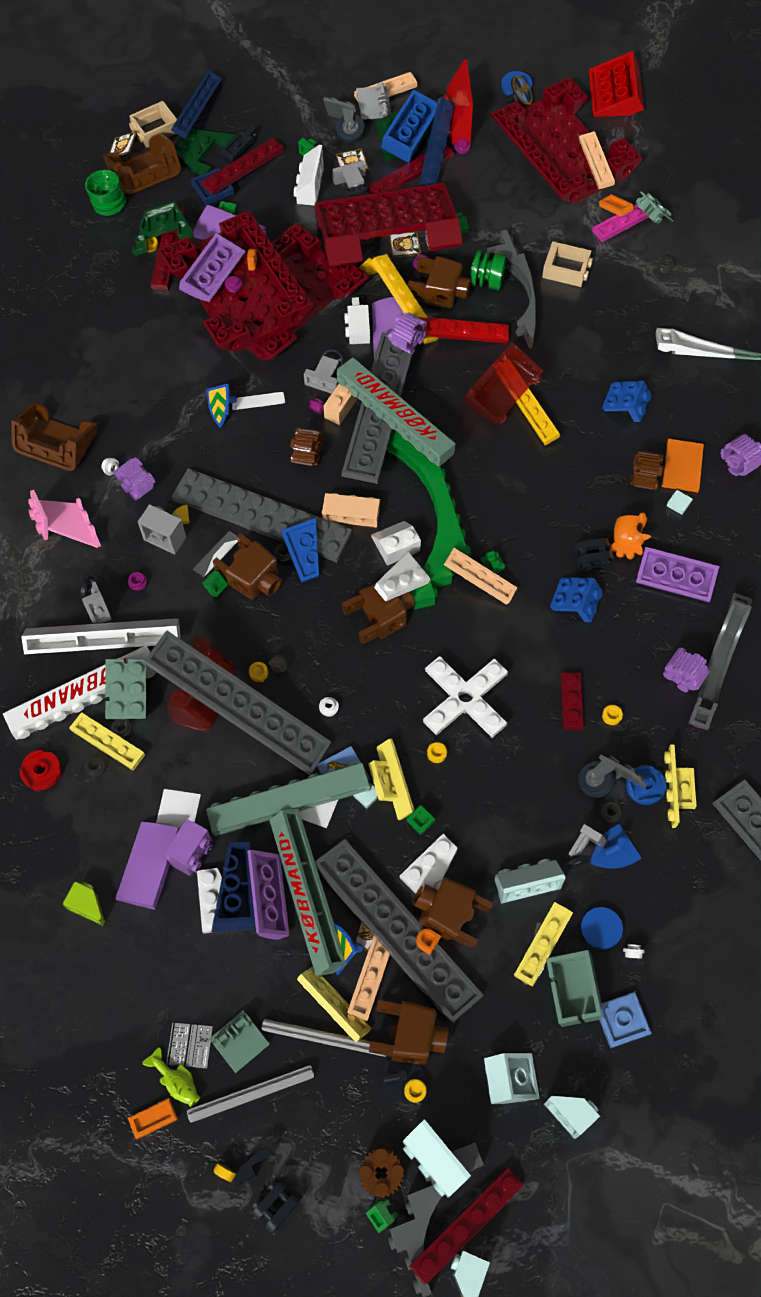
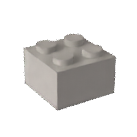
[138,504,186,555]

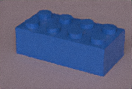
[381,89,437,163]

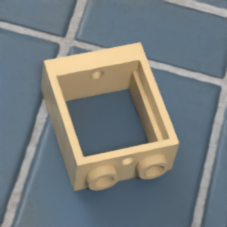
[129,101,177,148]
[542,241,593,287]

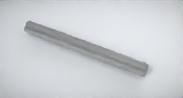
[262,1019,386,1057]
[187,1065,314,1122]

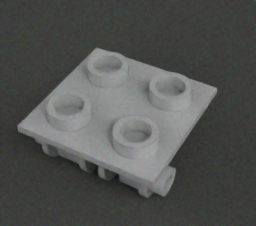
[356,82,391,120]

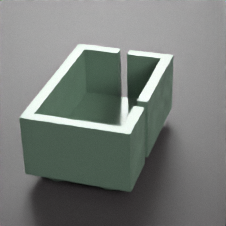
[105,659,146,719]
[546,950,605,1027]

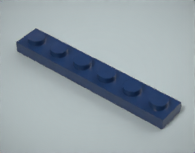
[171,70,222,139]
[419,97,455,186]

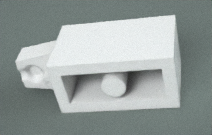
[344,297,370,344]

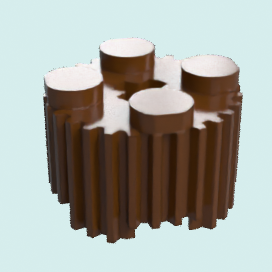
[290,427,323,466]
[630,451,663,490]
[359,1149,404,1199]

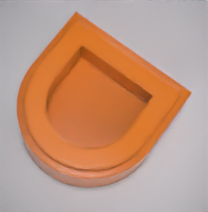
[247,249,257,271]
[416,928,441,955]

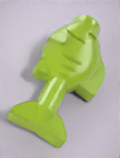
[143,1048,200,1107]

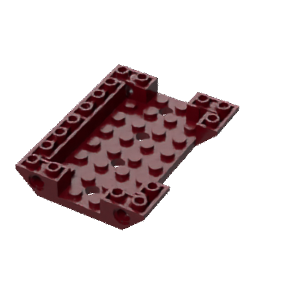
[491,77,643,204]
[314,183,462,266]
[158,210,312,352]
[200,222,369,360]

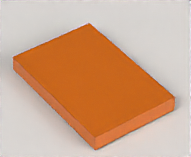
[662,439,704,493]

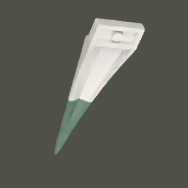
[656,328,761,360]

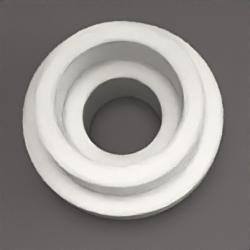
[102,458,119,476]
[319,697,339,716]
[623,944,645,958]

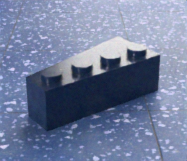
[211,842,255,932]

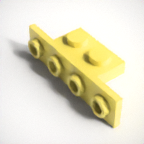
[368,739,415,820]
[664,745,696,828]

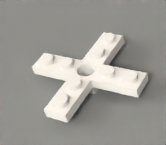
[423,656,508,738]

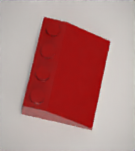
[589,51,644,117]
[444,60,473,144]

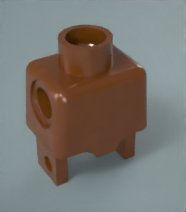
[408,256,471,309]
[213,533,282,600]
[342,584,414,644]
[413,878,493,948]
[369,1000,449,1065]

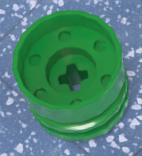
[85,170,126,216]
[471,250,507,291]

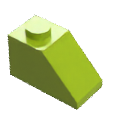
[63,882,105,926]

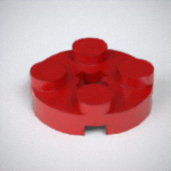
[20,750,62,791]

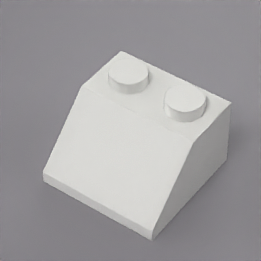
[371,521,421,566]

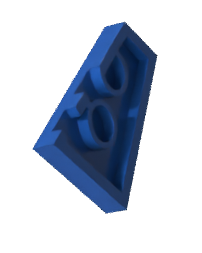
[281,518,319,583]

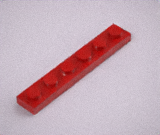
[419,317,509,343]

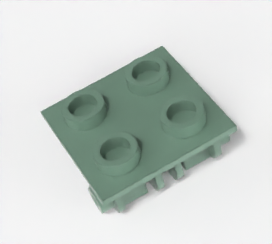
[636,191,674,224]
[209,1011,270,1073]

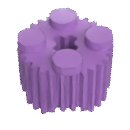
[388,312,427,354]
[720,434,761,477]
[113,457,155,501]
[663,648,710,692]

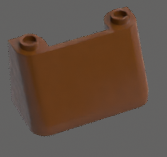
[103,133,181,194]
[11,402,97,471]

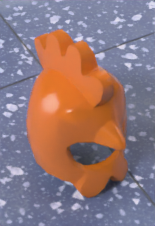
[610,513,651,560]

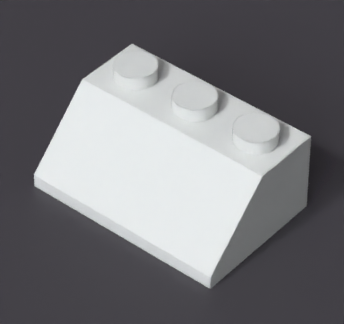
[294,145,324,205]

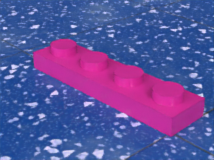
[592,204,649,242]

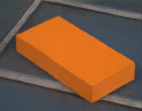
[599,194,634,217]
[128,1098,178,1139]

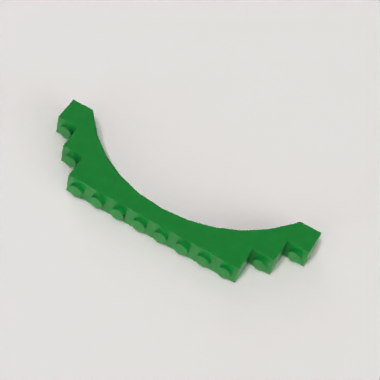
[386,429,471,610]

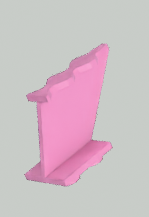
[28,490,101,548]

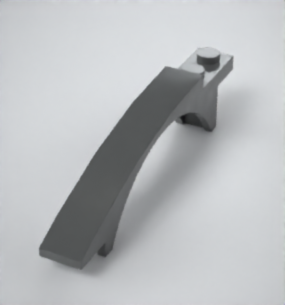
[486,230,535,348]
[689,593,752,730]

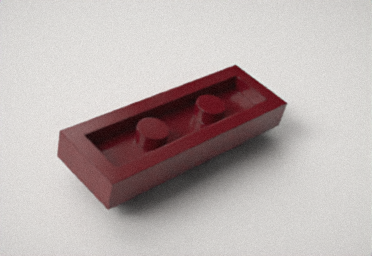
[560,673,583,730]

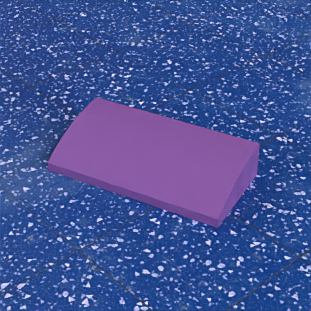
[193,205,266,240]
[179,233,245,302]
[372,297,404,358]
[636,547,719,602]
[115,822,179,910]
[248,850,289,940]

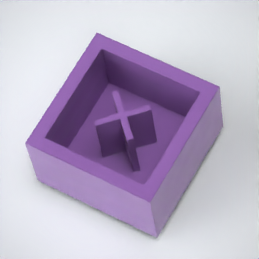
[164,818,213,876]

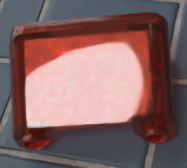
[461,342,543,425]
[167,636,234,731]

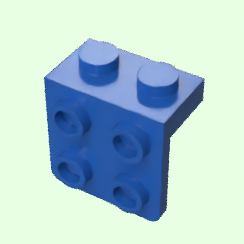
[602,381,651,422]
[550,577,602,622]

